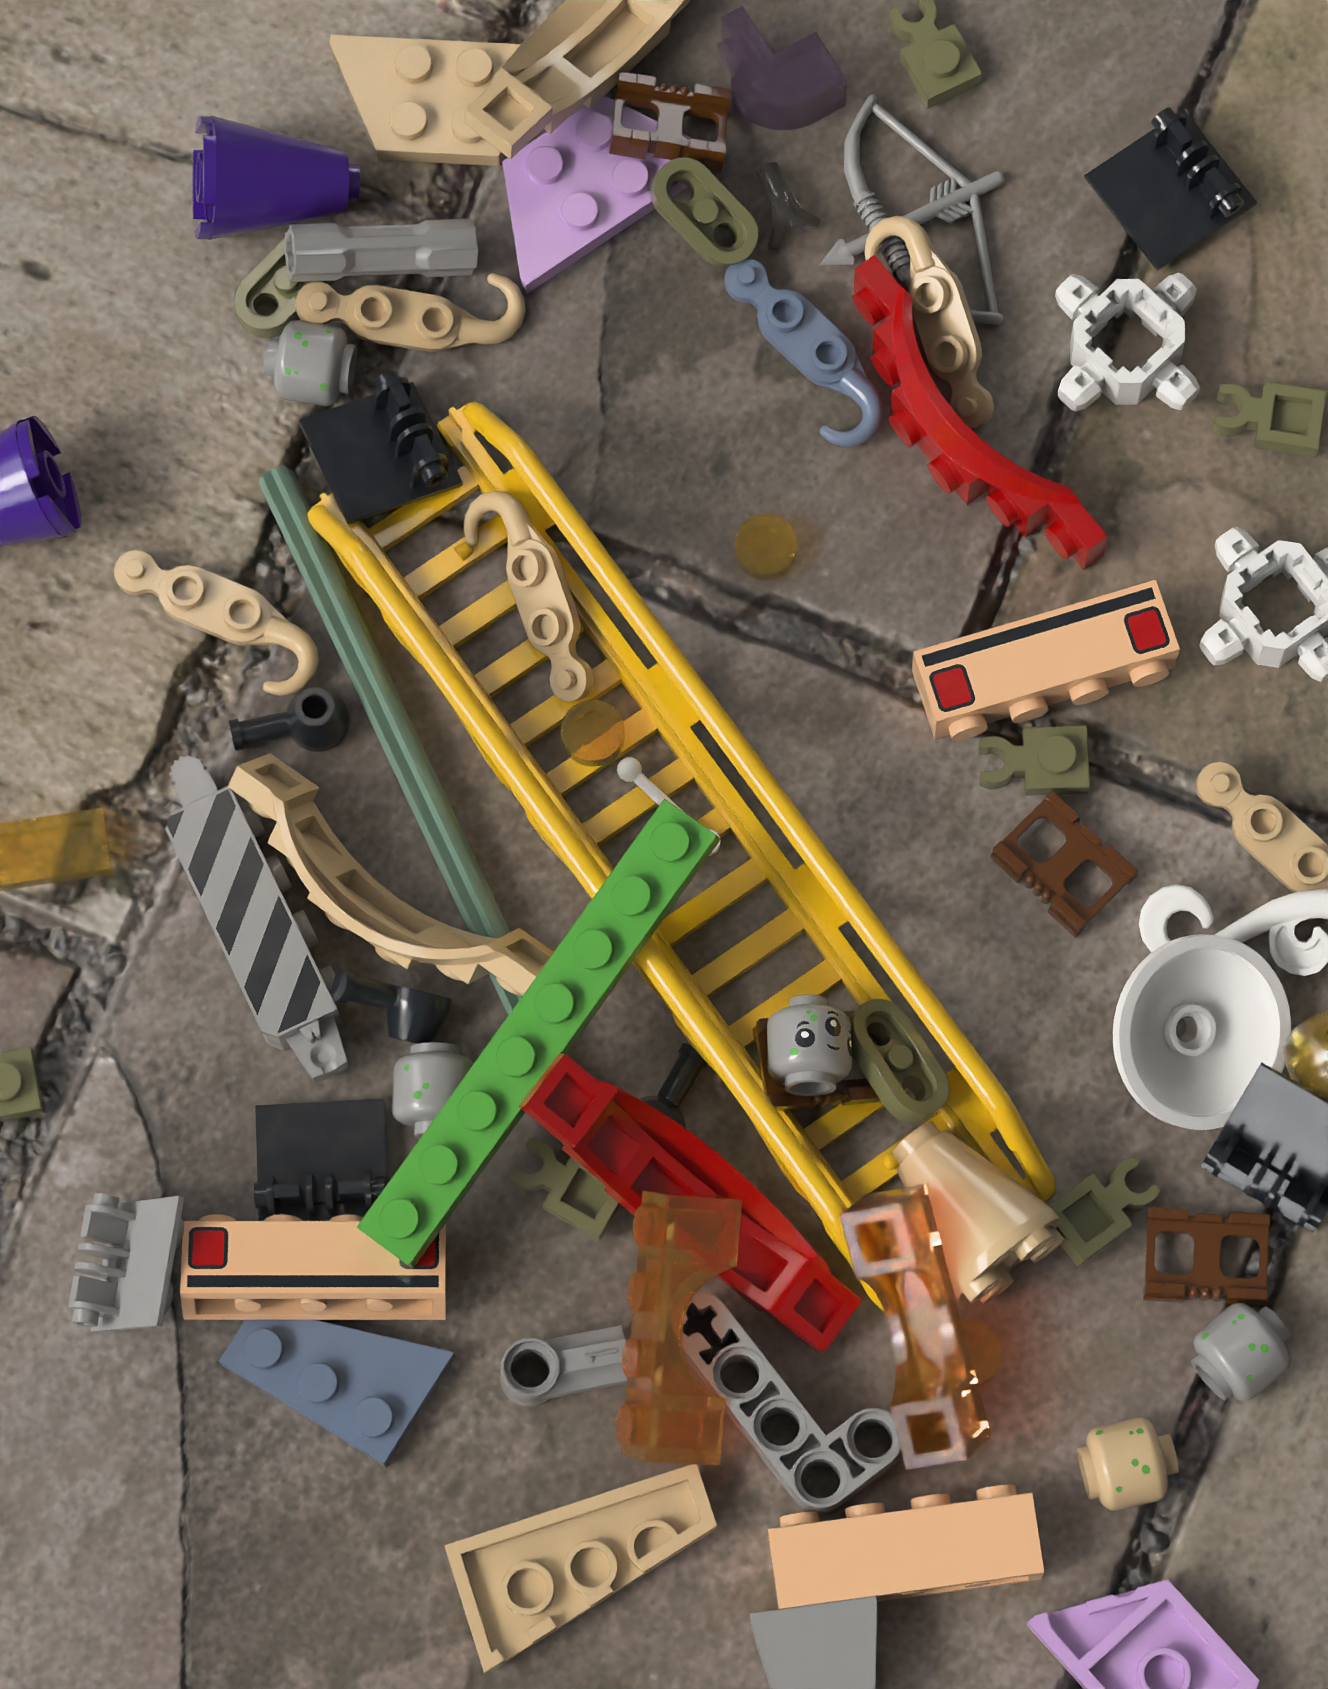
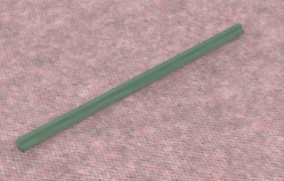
[259,465,568,1056]

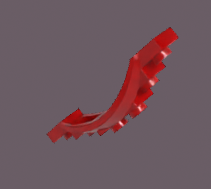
[852,255,1107,570]
[518,1054,862,1352]

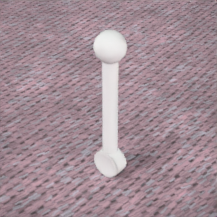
[617,757,721,856]

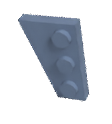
[219,1320,456,1467]

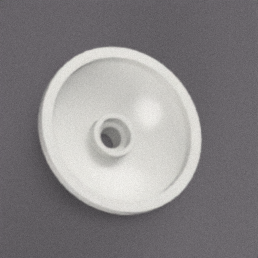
[1113,934,1291,1130]

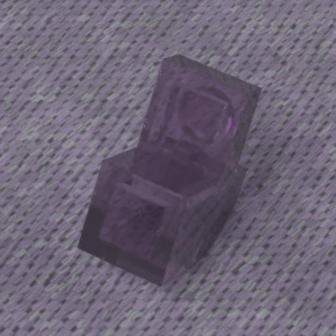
[717,6,847,130]

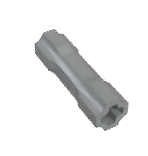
[284,219,478,282]

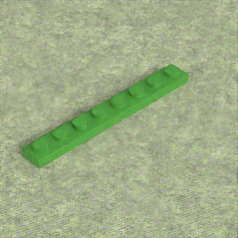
[356,799,720,1268]

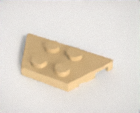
[329,34,521,166]

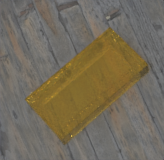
[0,808,113,891]

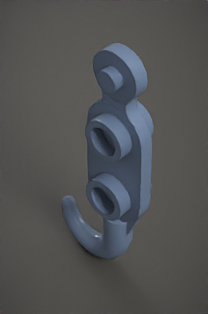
[724,258,884,447]

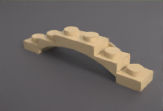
[464,0,692,159]
[228,753,554,996]

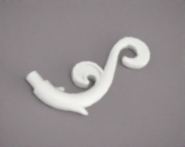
[1139,884,1328,976]

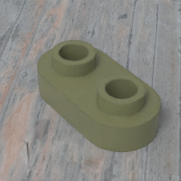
[650,158,758,268]
[234,237,335,338]
[850,999,949,1123]

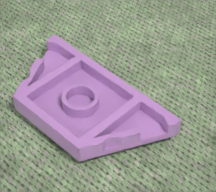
[502,96,713,294]
[1026,1579,1260,1689]

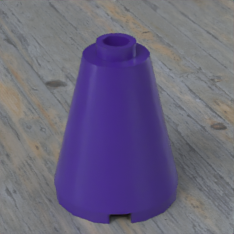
[192,115,360,240]
[0,416,82,546]

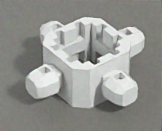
[1055,273,1200,412]
[1199,526,1328,682]

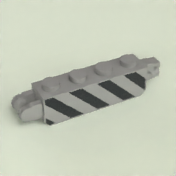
[165,754,349,1083]

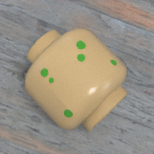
[1077,1417,1179,1511]

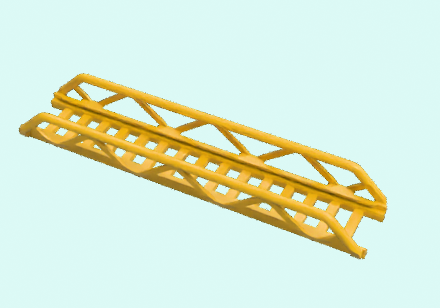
[307,401,1056,1313]

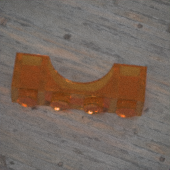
[839,1184,992,1470]
[616,1190,742,1465]

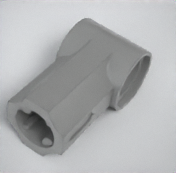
[500,1325,632,1407]

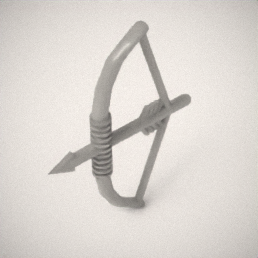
[819,94,1005,325]

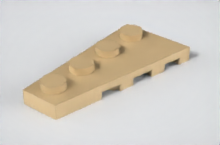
[444,1463,717,1675]

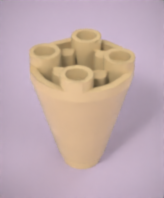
[892,1121,1064,1305]

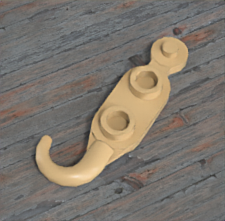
[864,216,994,428]
[295,273,526,352]
[464,491,594,702]
[113,550,319,696]
[1196,762,1328,893]

